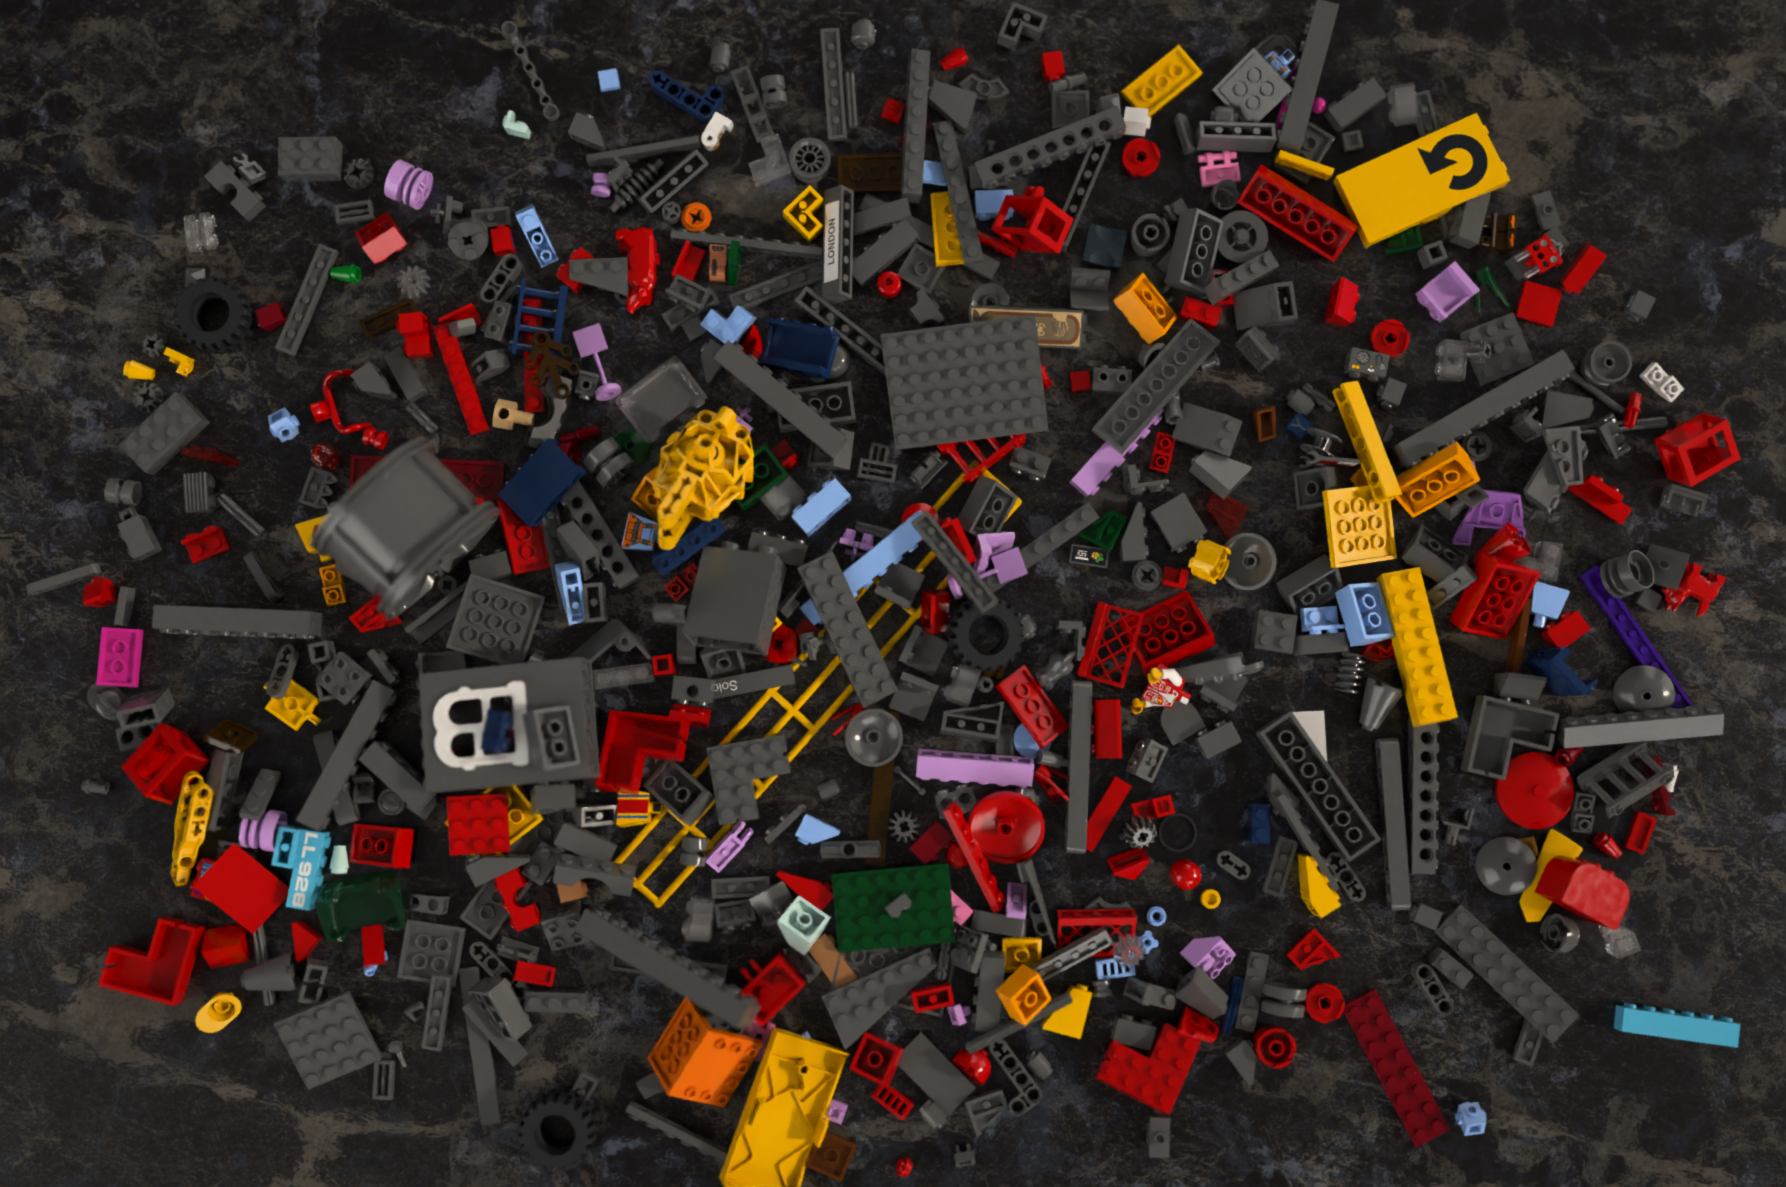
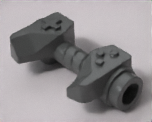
[800,631,836,660]

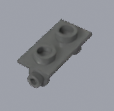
[909,450,948,489]
[497,936,540,963]

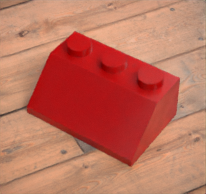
[1090,699,1122,758]

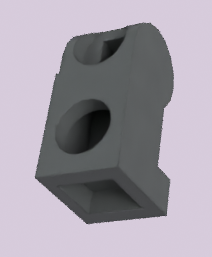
[409,894,450,915]

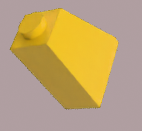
[1041,984,1092,1039]

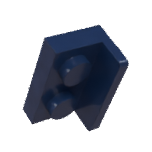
[481,709,514,753]

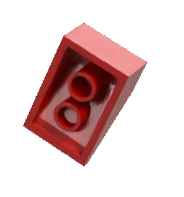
[349,823,414,868]

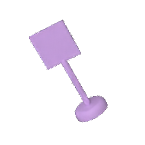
[572,323,621,401]
[947,547,1028,600]

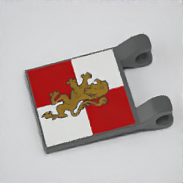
[1299,451,1360,469]

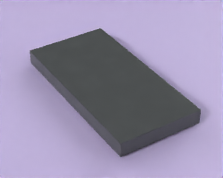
[898,1031,976,1116]

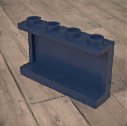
[757,316,840,379]
[498,438,587,527]
[651,518,726,576]
[1523,646,1598,696]

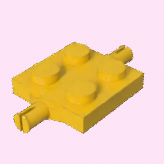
[263,679,322,731]

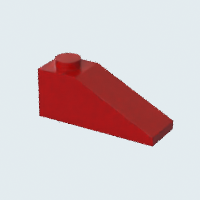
[776,870,833,911]

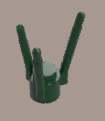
[1472,267,1510,312]

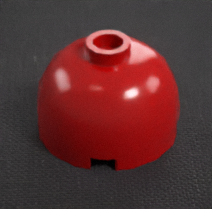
[952,1047,991,1085]

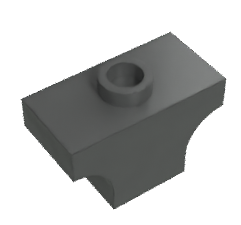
[909,288,945,328]
[1146,1116,1170,1158]

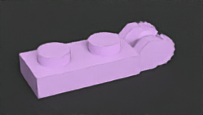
[705,821,754,873]

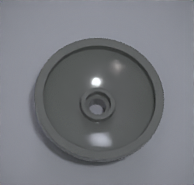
[1224,533,1277,590]
[1613,665,1675,714]
[845,708,903,767]
[1475,837,1537,895]

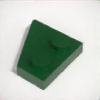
[1385,224,1423,256]
[726,240,742,287]
[1078,510,1129,553]

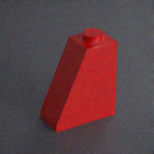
[1560,242,1607,294]

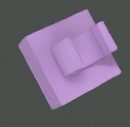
[946,1003,971,1026]
[825,1099,848,1124]

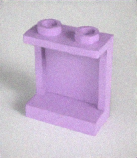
[1415,261,1480,323]

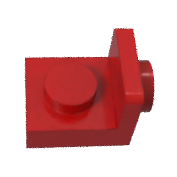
[770,439,798,469]

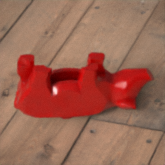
[616,227,660,314]

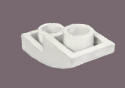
[1640,362,1684,402]

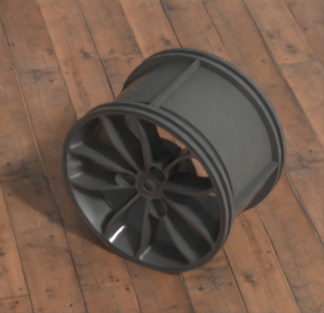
[310,436,501,620]

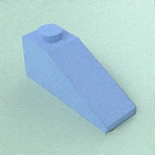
[555,560,585,625]

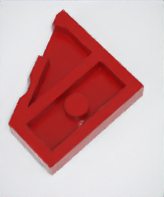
[1177,1005,1219,1043]

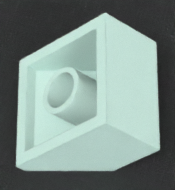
[777,896,831,955]

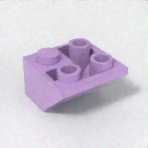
[1180,936,1236,980]

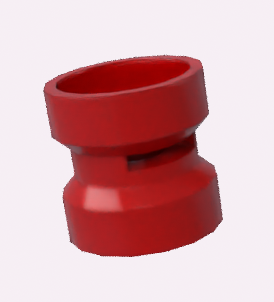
[362,426,389,450]

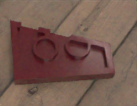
[1644,755,1676,816]

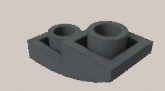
[1571,790,1596,834]

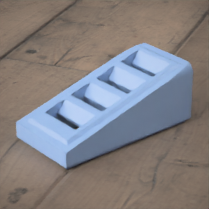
[1095,956,1136,980]

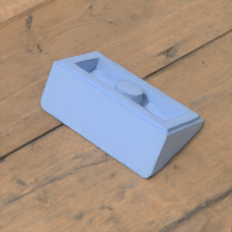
[923,160,946,186]

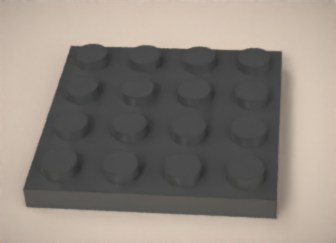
[446,573,545,665]
[273,990,382,1090]

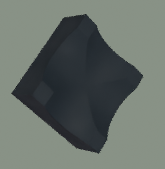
[1081,223,1127,271]

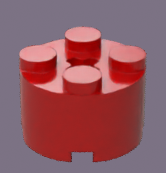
[1252,1024,1296,1068]

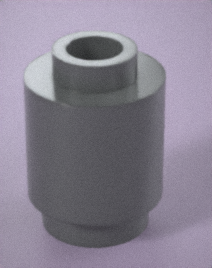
[710,42,731,73]
[1285,388,1315,415]
[1025,1050,1053,1080]
[918,1099,947,1129]

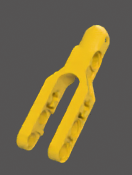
[170,771,213,886]

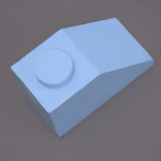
[795,813,841,845]

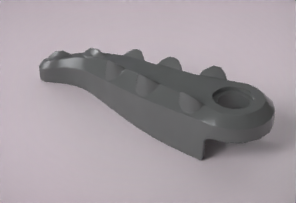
[1172,652,1264,685]

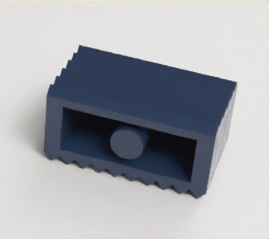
[1246,803,1271,843]

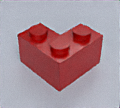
[396,312,435,360]

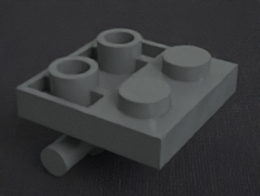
[949,925,996,974]

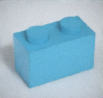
[271,825,303,869]

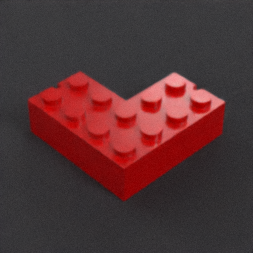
[595,710,690,795]
[98,916,205,1006]
[1094,1023,1201,1115]

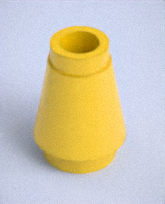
[123,360,155,380]

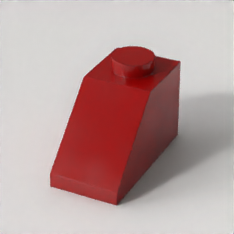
[83,577,118,608]

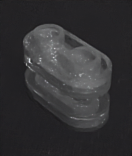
[184,212,219,253]

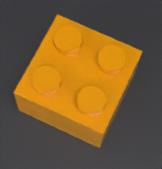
[996,964,1052,1026]

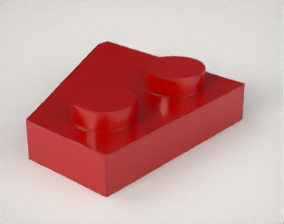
[349,596,404,633]
[1285,927,1340,970]

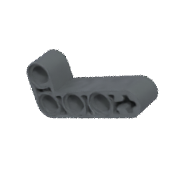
[989,1038,1042,1116]

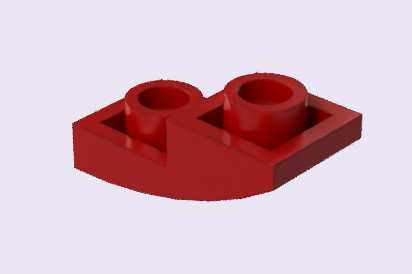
[1149,432,1176,473]
[663,562,699,602]

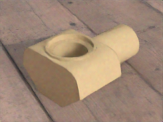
[493,399,535,430]

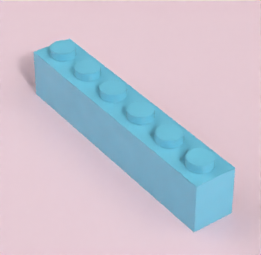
[1614,1003,1740,1048]

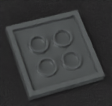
[1212,48,1293,123]
[1459,312,1535,386]
[397,918,466,987]

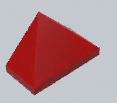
[1107,847,1150,880]

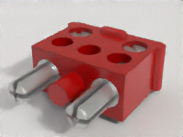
[1515,234,1563,278]

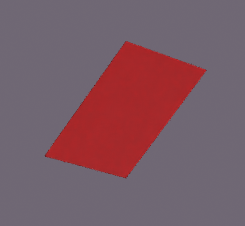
[193,843,289,934]

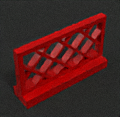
[1077,601,1145,689]
[1057,908,1137,957]

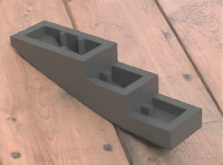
[730,65,775,143]
[853,198,912,236]

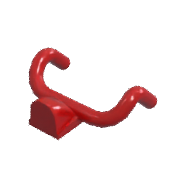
[310,369,372,434]

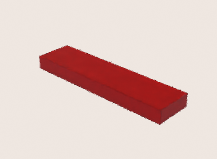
[1086,776,1132,852]

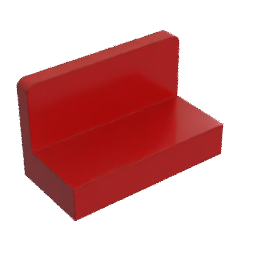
[671,240,706,282]
[437,303,484,328]

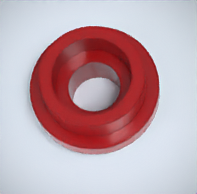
[895,1157,913,1177]

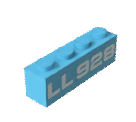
[286,828,331,911]

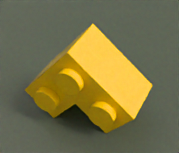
[783,185,824,244]

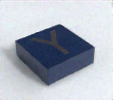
[1285,413,1313,440]

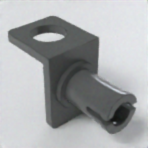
[1439,804,1475,845]

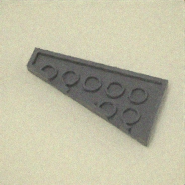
[822,946,937,1050]

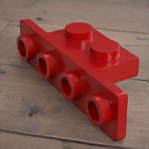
[1567,475,1632,524]

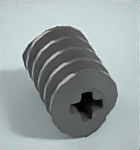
[1335,652,1365,694]

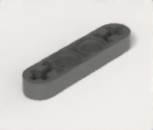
[25,563,102,596]
[469,940,529,1001]

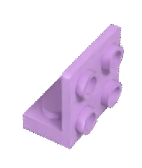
[973,532,1015,575]

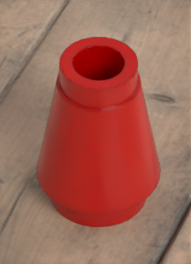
[940,47,969,71]
[1593,831,1622,860]

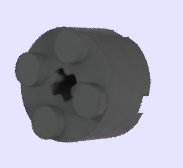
[1129,214,1170,257]
[448,217,490,260]

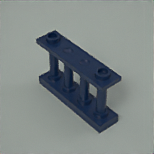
[508,278,568,358]

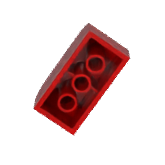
[1535,856,1630,931]

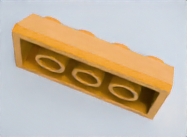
[1395,441,1480,518]

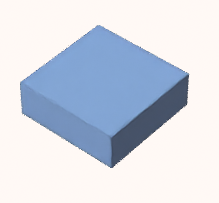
[598,68,620,92]

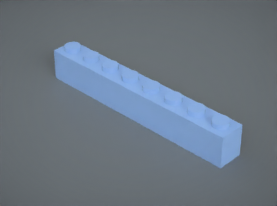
[800,509,923,625]

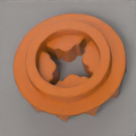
[681,202,712,232]

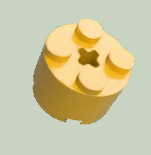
[1188,540,1231,584]

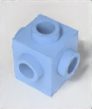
[268,407,300,442]
[1455,1102,1486,1136]

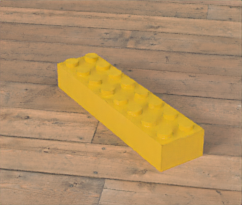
[1376,567,1458,727]

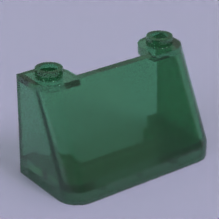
[314,870,406,943]

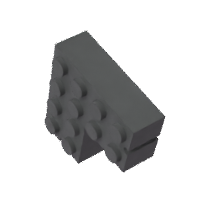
[1460,695,1560,780]
[707,734,791,825]

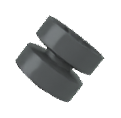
[582,437,635,489]

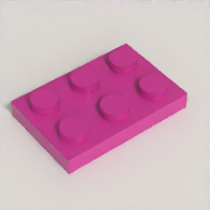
[96,627,144,687]

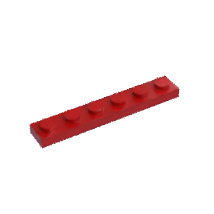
[523,299,546,413]
[432,321,490,436]
[943,801,1006,913]

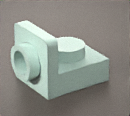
[503,110,531,139]

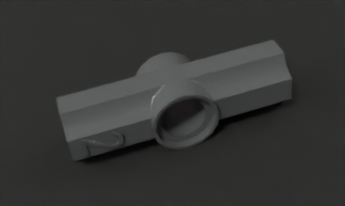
[820,840,881,858]

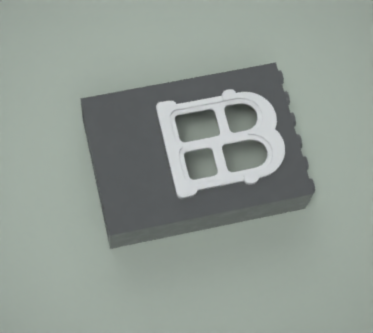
[417,657,600,793]

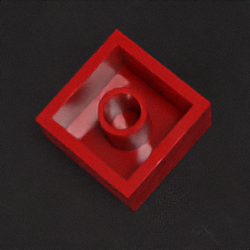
[849,1032,905,1086]

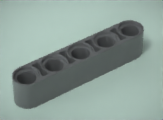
[313,729,360,826]

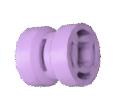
[591,173,611,197]

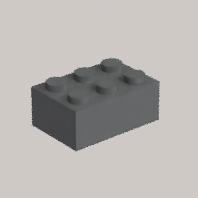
[278,136,342,182]

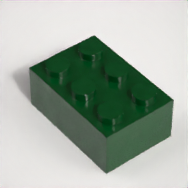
[734,444,790,512]

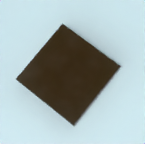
[203,718,260,756]

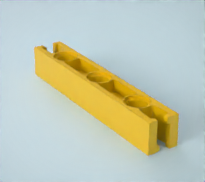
[1332,381,1402,504]

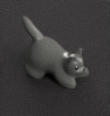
[1033,650,1077,691]

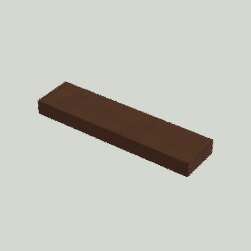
[1505,599,1532,674]

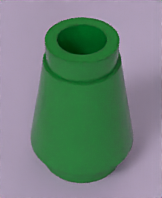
[330,264,361,283]

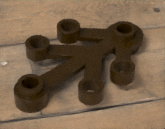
[524,331,579,400]

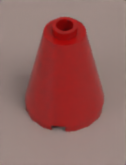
[1473,522,1531,566]

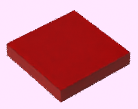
[1515,280,1562,328]

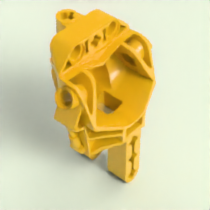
[652,406,754,550]

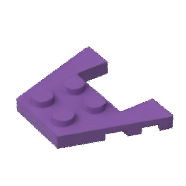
[1451,489,1526,546]

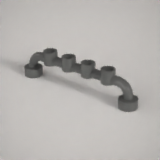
[501,21,560,121]

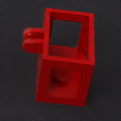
[991,186,1074,254]
[1654,412,1741,487]
[121,723,211,805]
[740,951,806,1027]

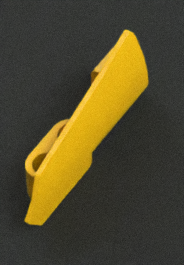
[1519,829,1583,922]

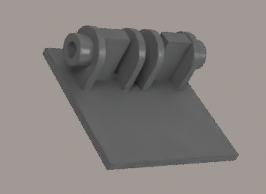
[748,880,794,928]

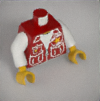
[1131,663,1191,714]

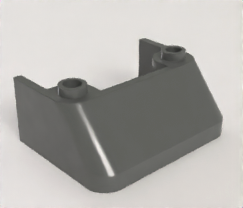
[566,619,653,709]

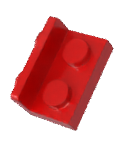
[180,525,231,564]
[669,704,711,729]

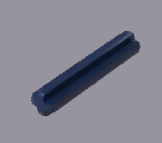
[1220,976,1244,1034]

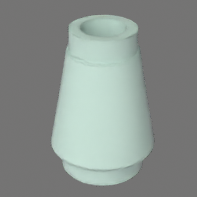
[329,846,349,874]

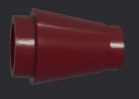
[1555,747,1583,767]

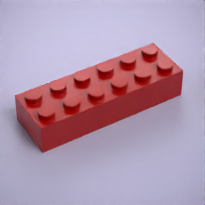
[1237,164,1358,262]

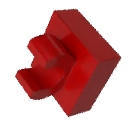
[881,98,905,124]

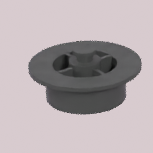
[1218,211,1268,263]

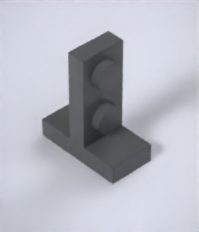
[1123,976,1177,1010]

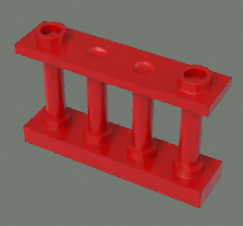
[937,434,1026,486]

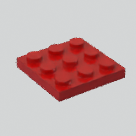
[447,792,511,855]

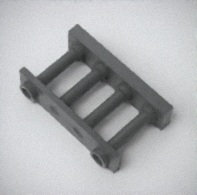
[1577,741,1674,818]

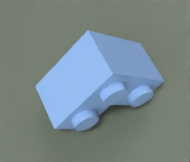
[700,305,757,344]

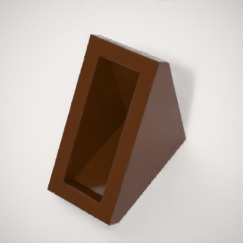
[1250,405,1277,442]

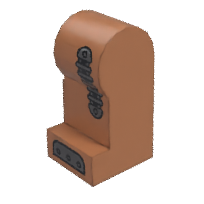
[709,244,728,282]

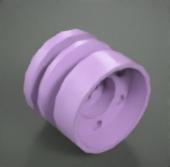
[384,160,433,210]
[239,809,288,852]

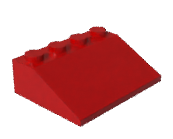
[1449,553,1541,640]
[1119,590,1215,678]

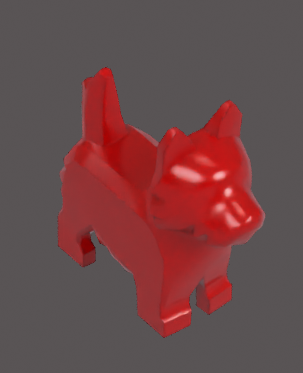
[1662,563,1726,617]

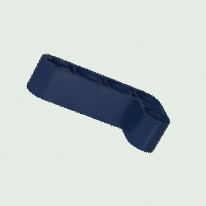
[649,70,725,123]

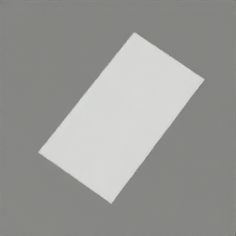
[1292,711,1327,761]

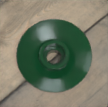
[614,428,651,466]

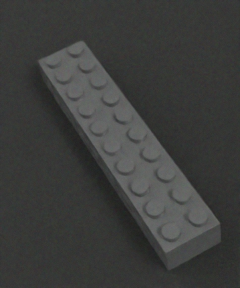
[1387,349,1575,469]
[574,908,761,1028]

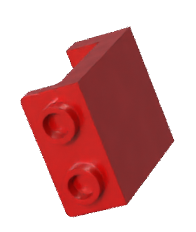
[938,517,977,574]

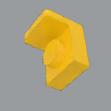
[163,347,195,376]

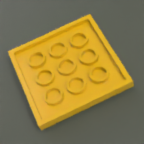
[1322,485,1397,568]

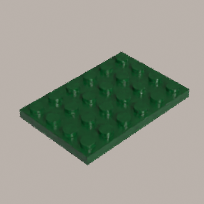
[831,863,955,953]

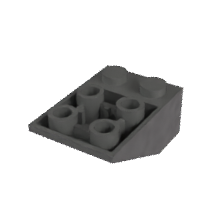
[1233,281,1298,331]

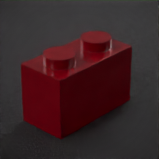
[909,820,953,865]

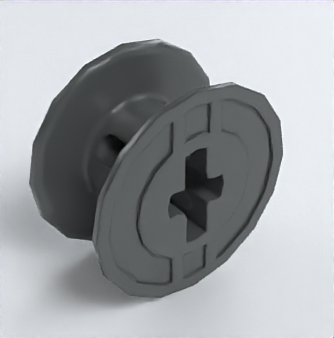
[1299,427,1343,457]

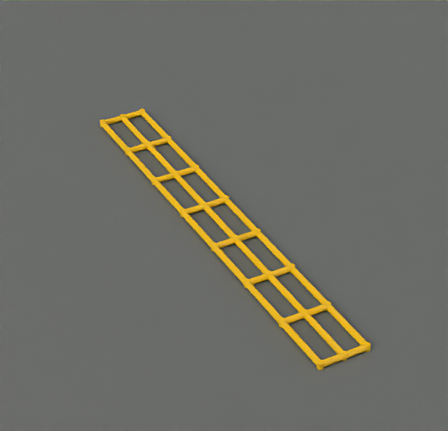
[613,460,1022,908]

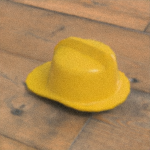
[195,992,242,1033]

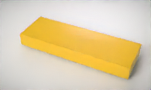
[1274,150,1334,181]

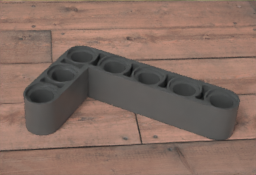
[653,604,700,664]

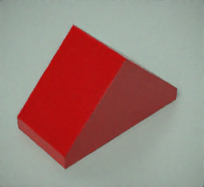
[292,920,323,962]

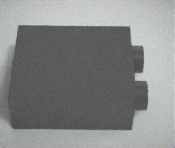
[682,541,787,655]

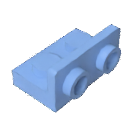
[1300,606,1345,635]

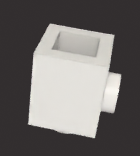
[1123,107,1151,136]

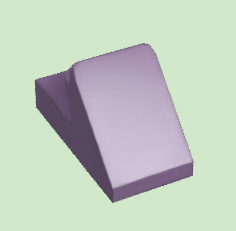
[1005,882,1027,919]

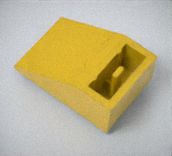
[1297,853,1341,918]

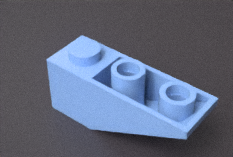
[515,204,559,268]

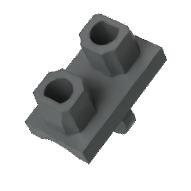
[430,196,463,234]

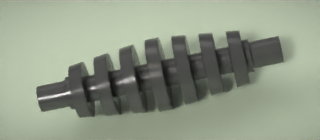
[609,159,664,213]

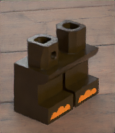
[1477,213,1516,254]

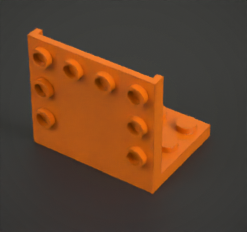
[647,997,764,1107]

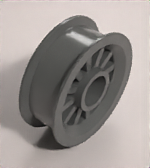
[789,137,831,183]

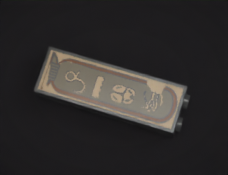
[968,304,1087,349]

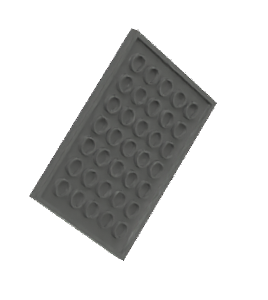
[881,314,1049,450]

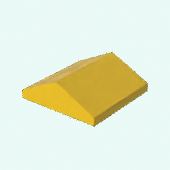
[1001,937,1042,973]

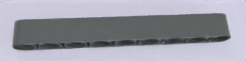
[1064,680,1092,854]
[1375,737,1411,911]

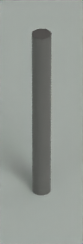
[1569,371,1625,414]

